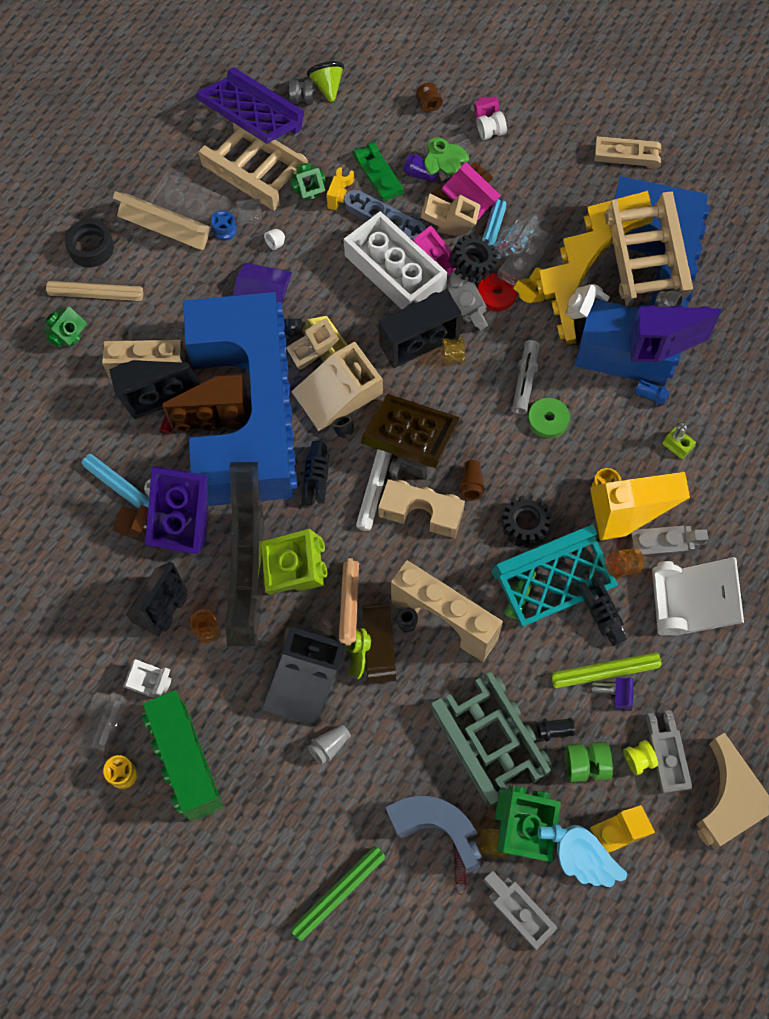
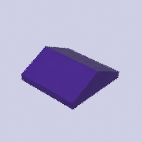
[233,263,292,303]

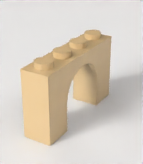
[391,560,503,662]

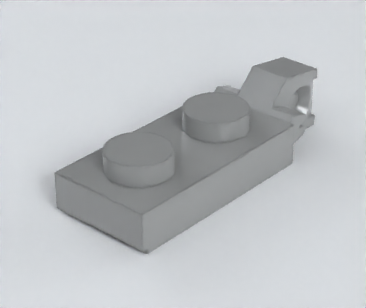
[447,271,488,331]
[630,526,709,558]
[483,871,558,950]

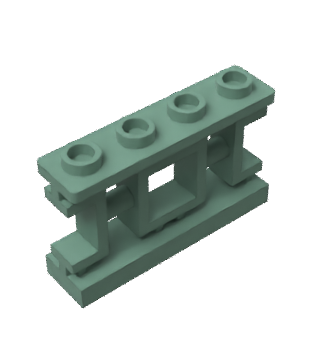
[431,671,551,809]

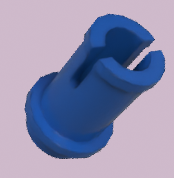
[635,379,670,406]

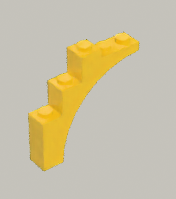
[536,191,654,345]

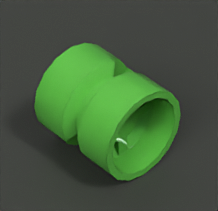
[565,742,613,783]

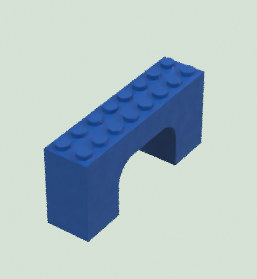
[575,176,710,386]
[183,292,298,506]

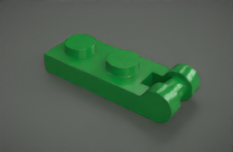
[352,141,404,202]

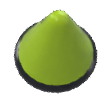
[306,61,344,102]

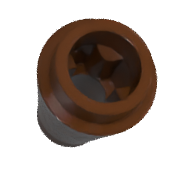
[458,460,485,501]

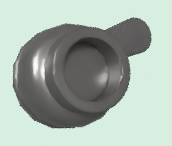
[654,291,684,307]

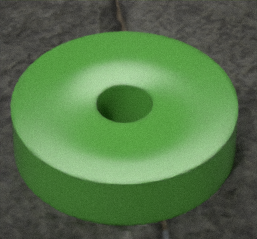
[528,398,570,438]

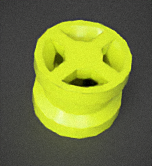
[623,740,658,776]

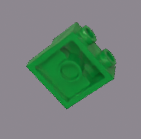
[495,785,561,862]

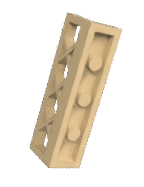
[113,191,211,250]

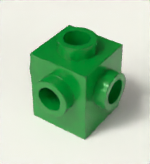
[290,163,326,200]
[41,306,87,347]

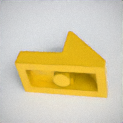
[589,805,655,853]

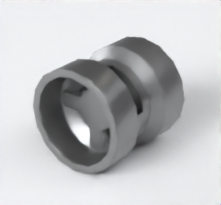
[289,80,314,104]

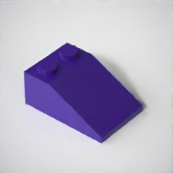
[145,466,209,554]

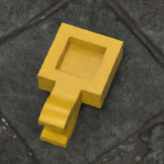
[326,167,354,211]

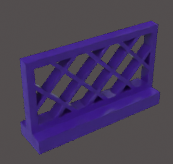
[196,67,304,144]

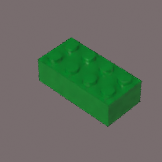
[141,690,224,822]

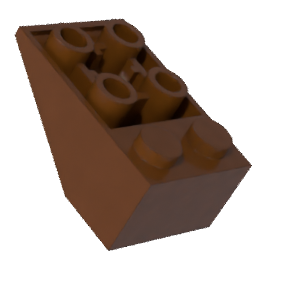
[163,375,248,432]

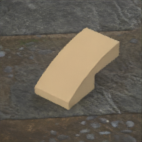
[287,318,339,370]

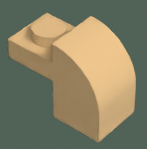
[420,194,481,236]

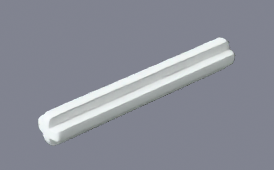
[356,449,392,531]

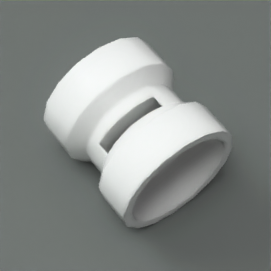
[477,111,507,141]

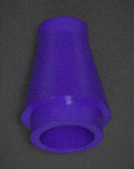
[403,153,439,182]

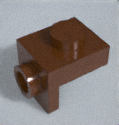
[113,505,148,540]

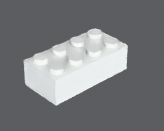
[344,211,447,309]

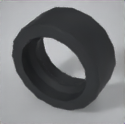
[65,219,114,268]

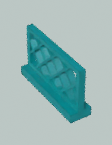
[491,524,618,628]

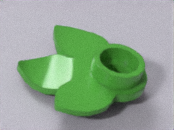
[424,137,469,177]

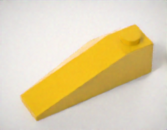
[590,472,690,541]

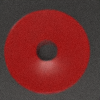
[478,273,517,311]

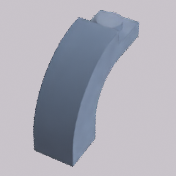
[385,796,482,872]

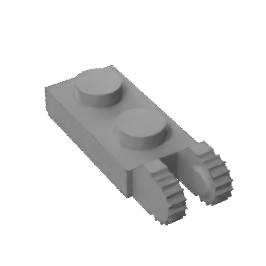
[646,710,692,794]

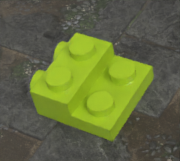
[261,529,327,595]

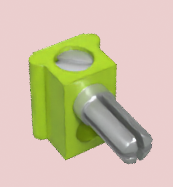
[662,423,696,460]

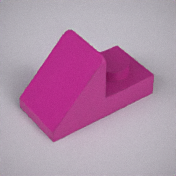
[412,226,456,276]

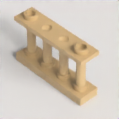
[199,119,308,211]
[605,191,693,307]

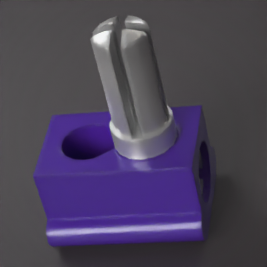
[591,678,634,711]

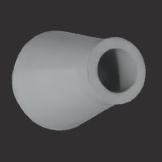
[308,724,351,765]

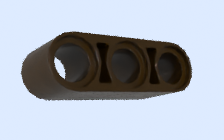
[362,603,396,684]

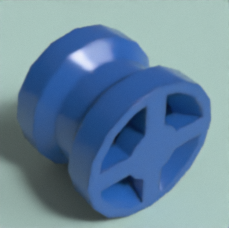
[211,210,237,241]

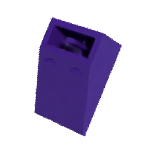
[630,305,721,363]

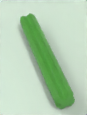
[290,846,385,941]

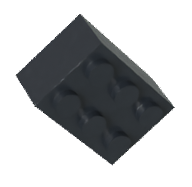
[379,289,462,369]

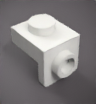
[565,284,610,319]
[123,659,171,698]

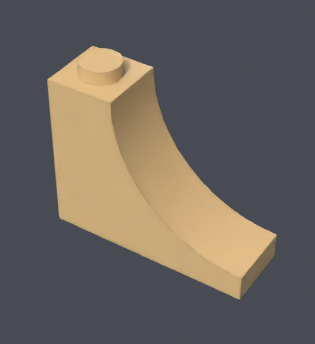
[697,733,769,850]

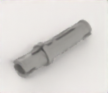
[511,340,540,415]

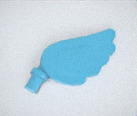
[538,824,627,887]

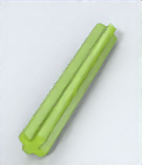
[551,652,661,688]

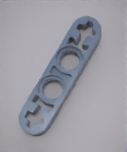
[344,190,426,240]

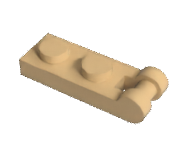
[594,136,661,169]

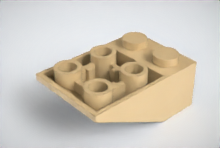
[291,342,383,431]

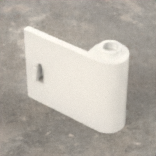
[652,557,744,635]

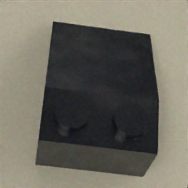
[109,360,201,420]

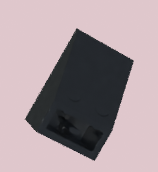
[126,562,188,637]
[261,627,345,726]

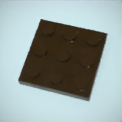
[361,394,460,468]

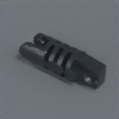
[301,440,329,506]
[577,575,627,646]

